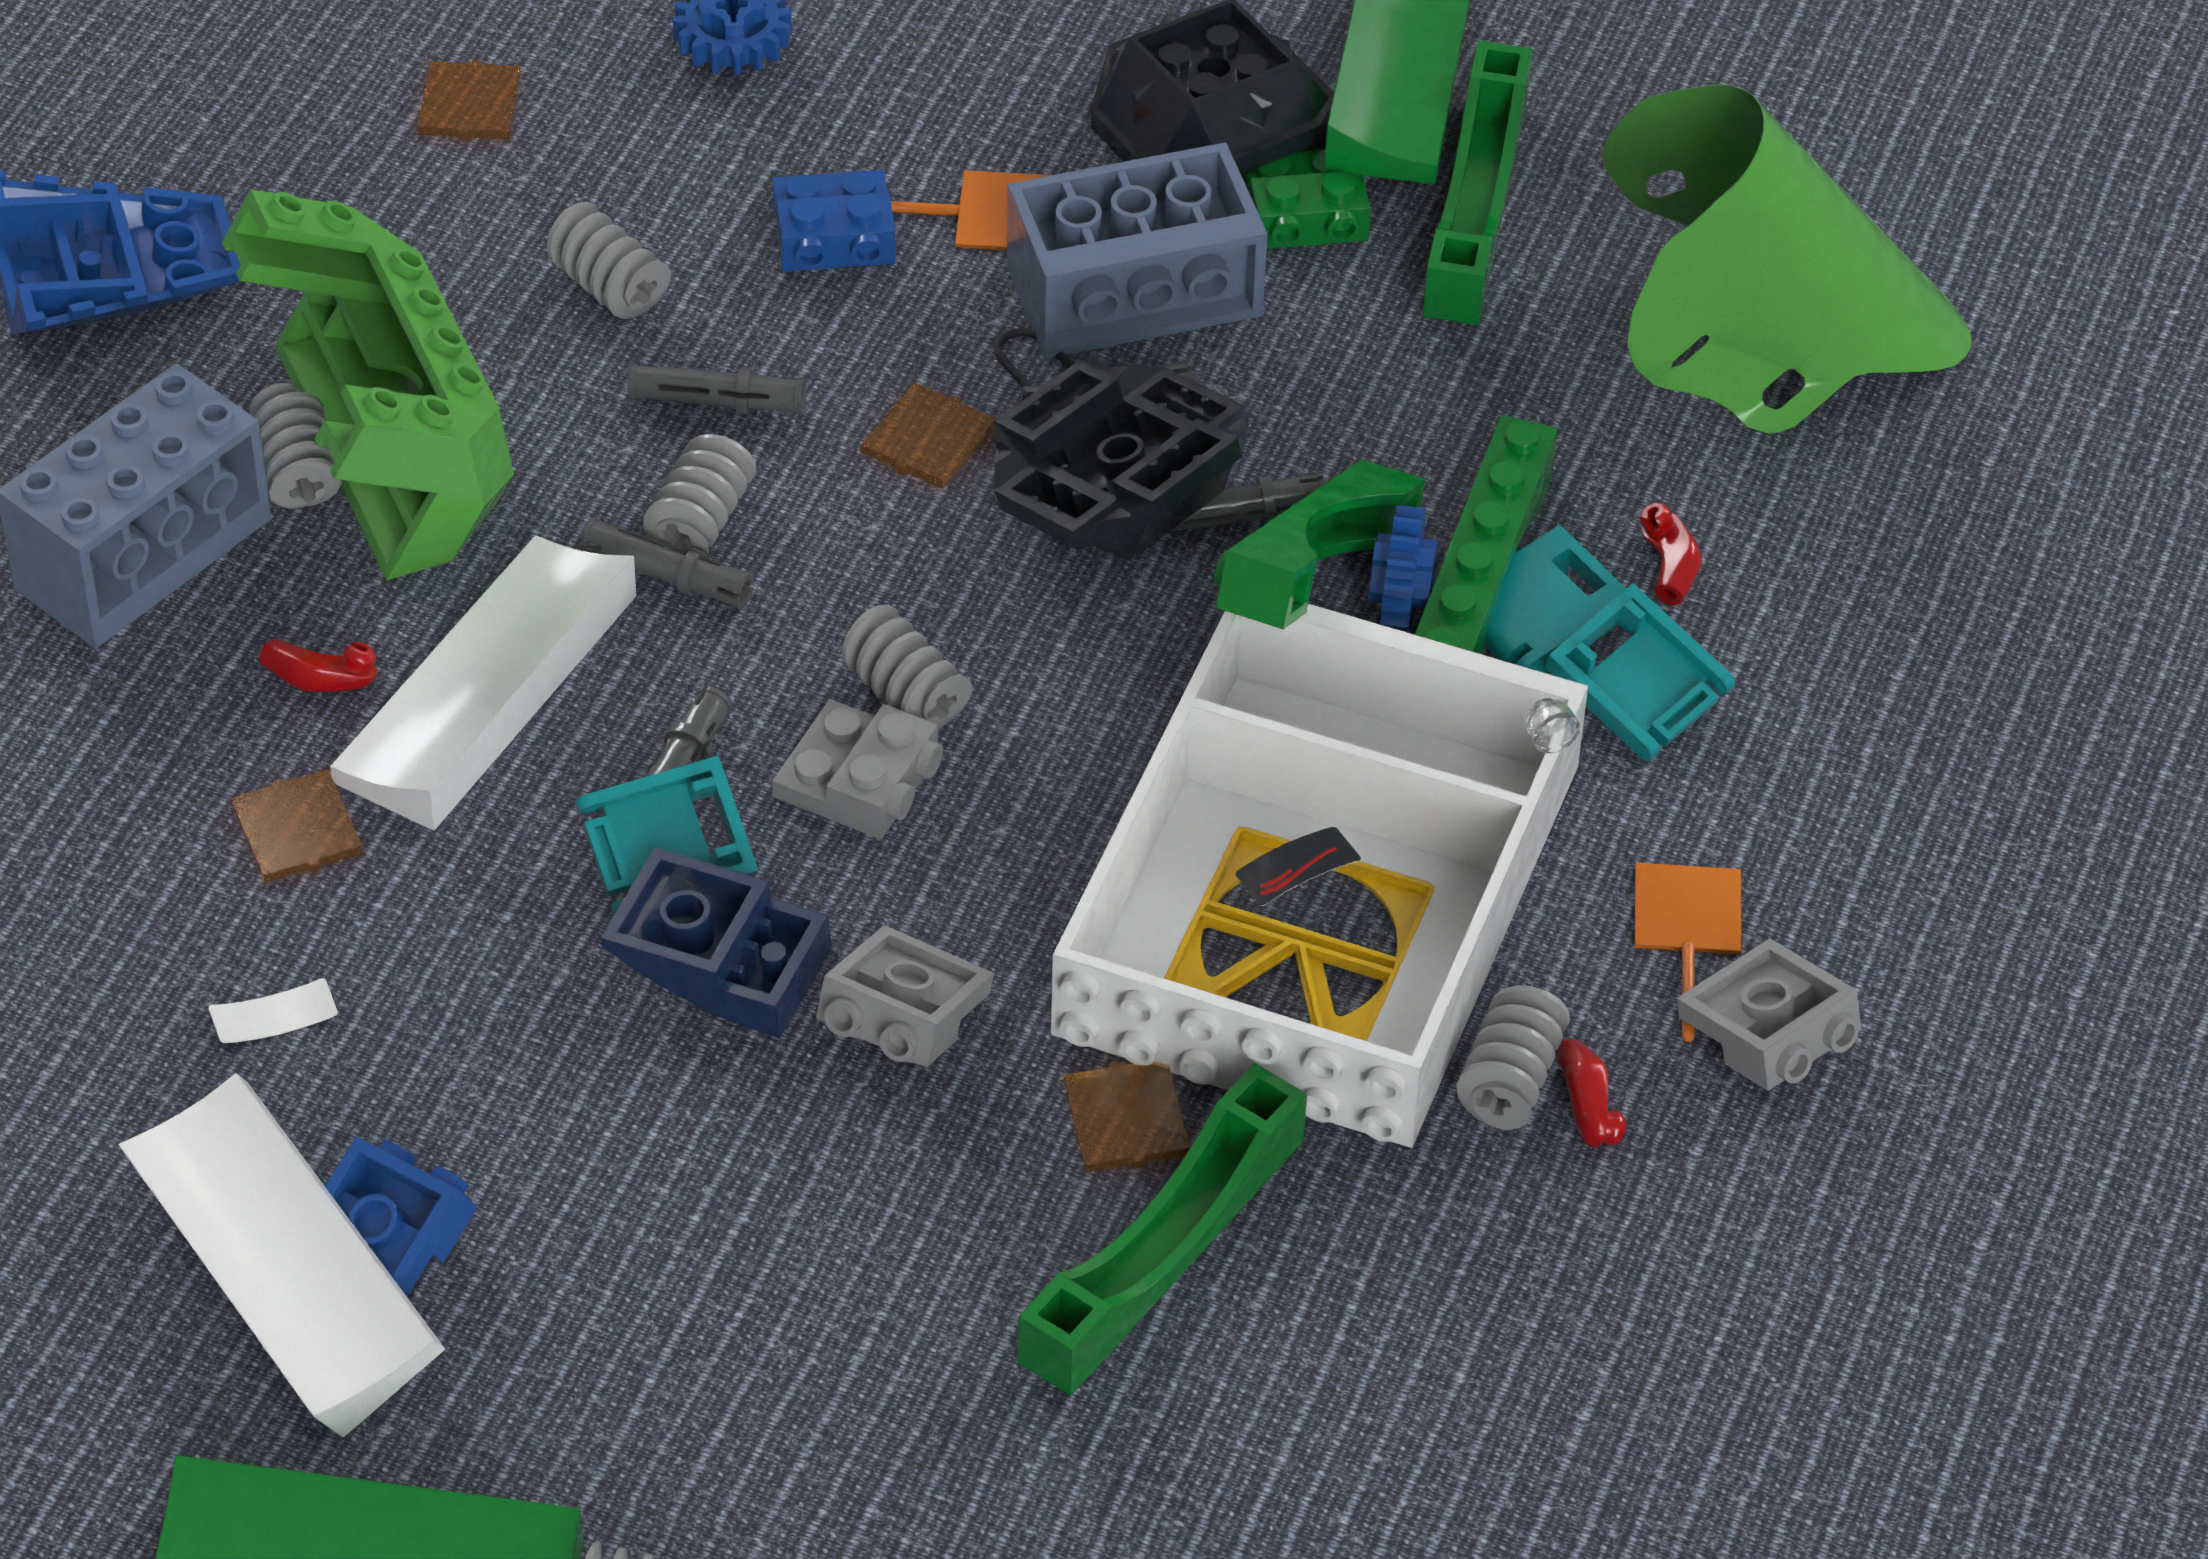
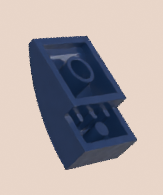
[601,847,832,1039]

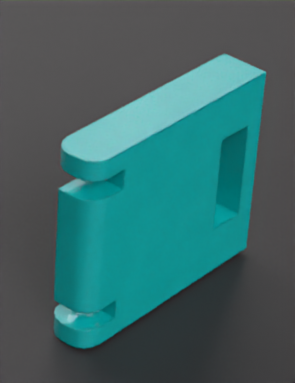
[1484,525,1627,673]
[1545,583,1735,762]
[575,755,759,914]

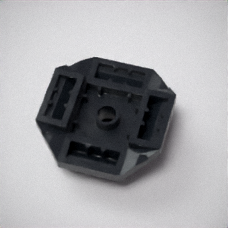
[1090,0,1334,175]
[994,360,1249,560]

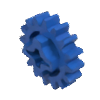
[673,0,792,75]
[1368,505,1438,633]

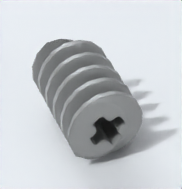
[547,202,671,319]
[249,383,342,509]
[643,434,756,553]
[842,604,973,729]
[1456,985,1570,1130]

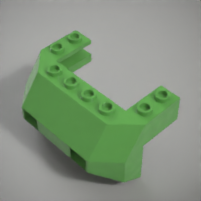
[222,189,514,580]

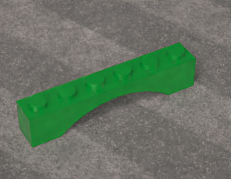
[1423,40,1533,325]
[1415,414,1558,654]
[1214,459,1426,630]
[1018,1063,1307,1396]

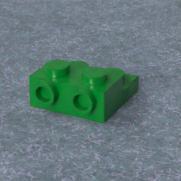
[1241,149,1371,249]

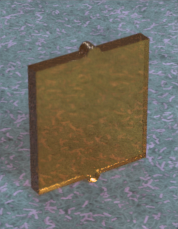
[418,60,521,141]
[861,383,996,489]
[231,769,363,883]
[1063,1061,1190,1173]

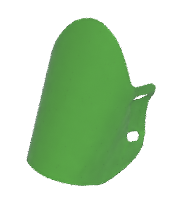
[1602,84,1971,434]

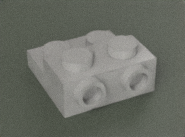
[772,699,943,840]
[816,925,994,1067]
[1677,938,1861,1091]

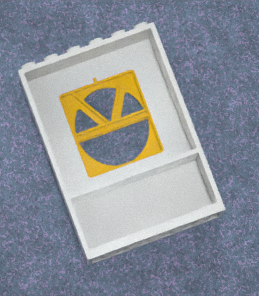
[1051,604,1588,1148]

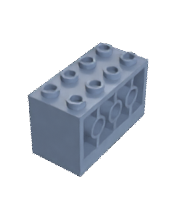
[1007,142,1268,359]
[0,363,272,649]

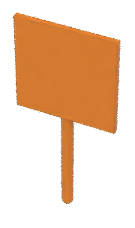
[891,170,1051,250]
[1634,862,1741,1042]

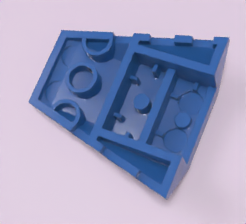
[0,170,241,335]

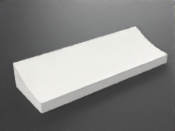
[330,535,636,831]
[118,1073,445,1438]

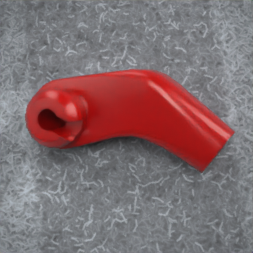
[1640,503,1702,606]
[259,638,377,692]
[1555,1039,1626,1147]

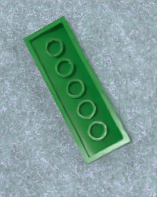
[1324,0,1471,184]
[155,1455,584,1559]

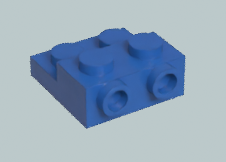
[773,170,895,272]
[325,1136,477,1297]

